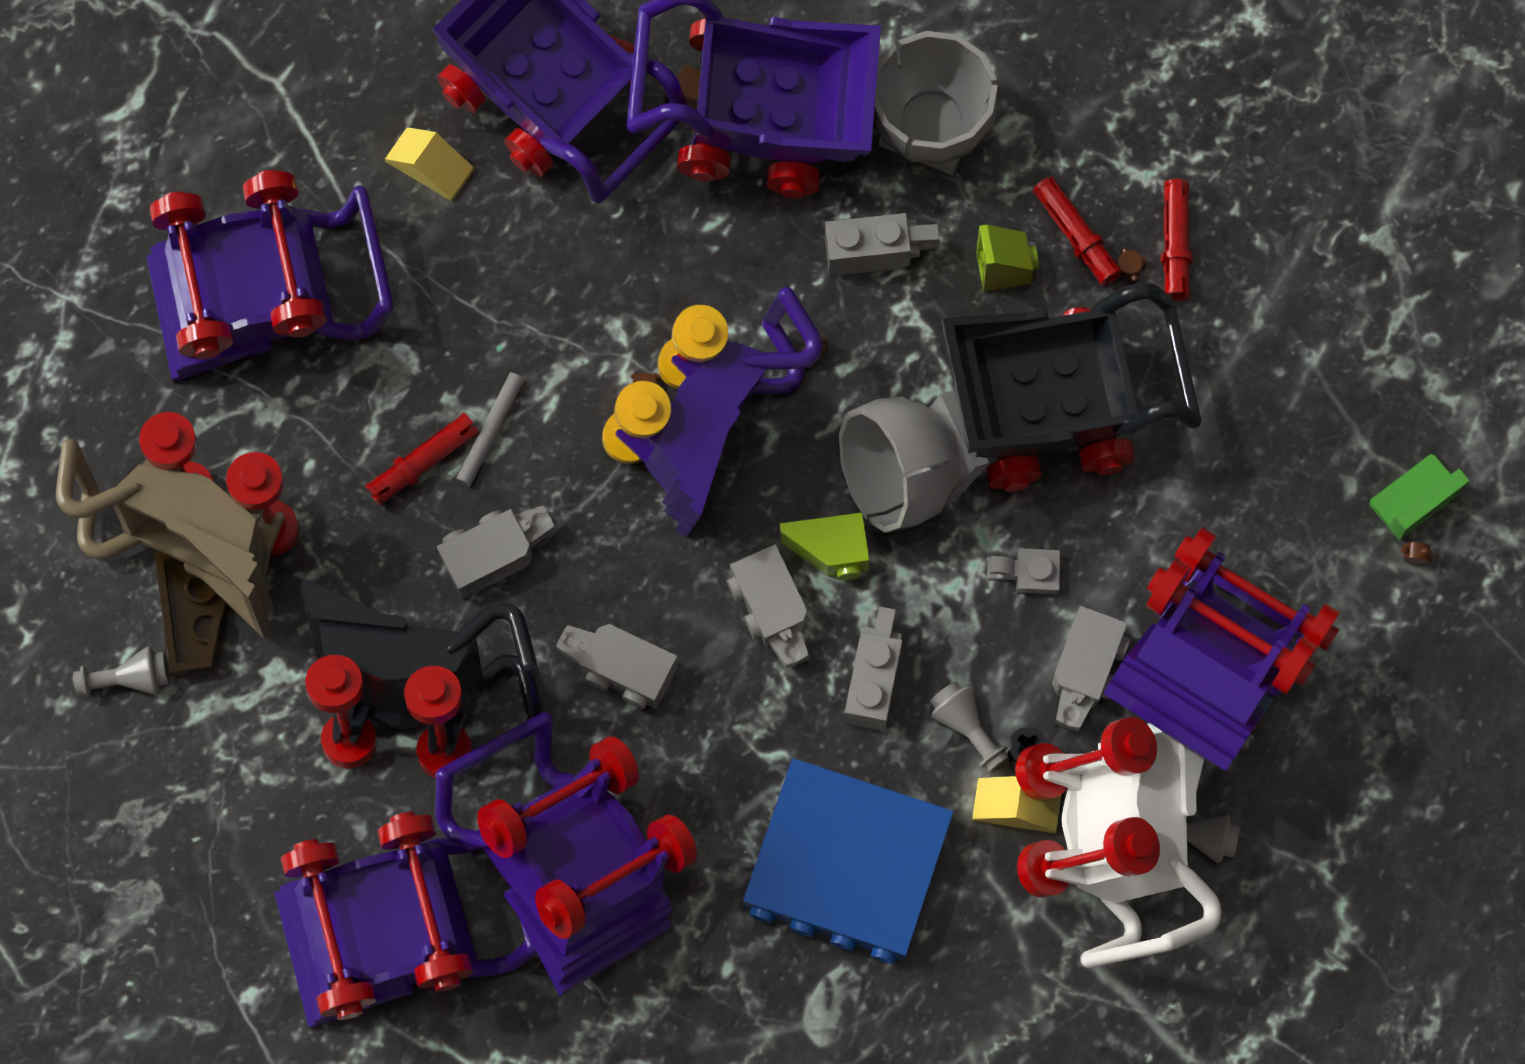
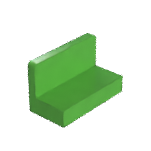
[1369,454,1470,541]

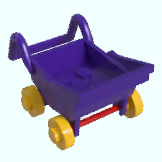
[602,287,822,538]

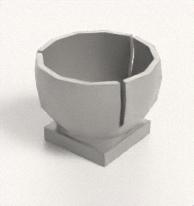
[874,31,1000,175]
[839,390,989,533]

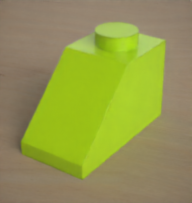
[976,225,1039,292]
[780,513,869,580]

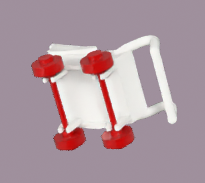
[1015,717,1222,968]

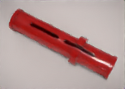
[1032,176,1123,287]
[1160,179,1193,301]
[364,412,479,506]

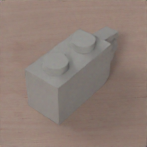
[825,213,940,276]
[436,506,555,600]
[726,544,809,669]
[844,606,902,731]
[1052,606,1131,732]
[556,624,679,709]

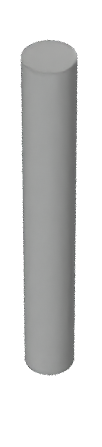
[456,372,524,487]

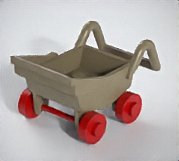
[56,412,299,640]

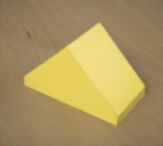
[385,127,474,202]
[972,776,1061,834]

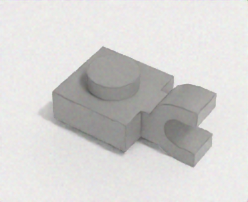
[987,548,1060,594]

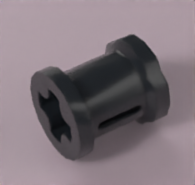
[1008,728,1047,768]

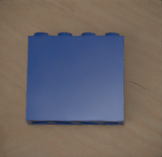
[743,758,954,965]

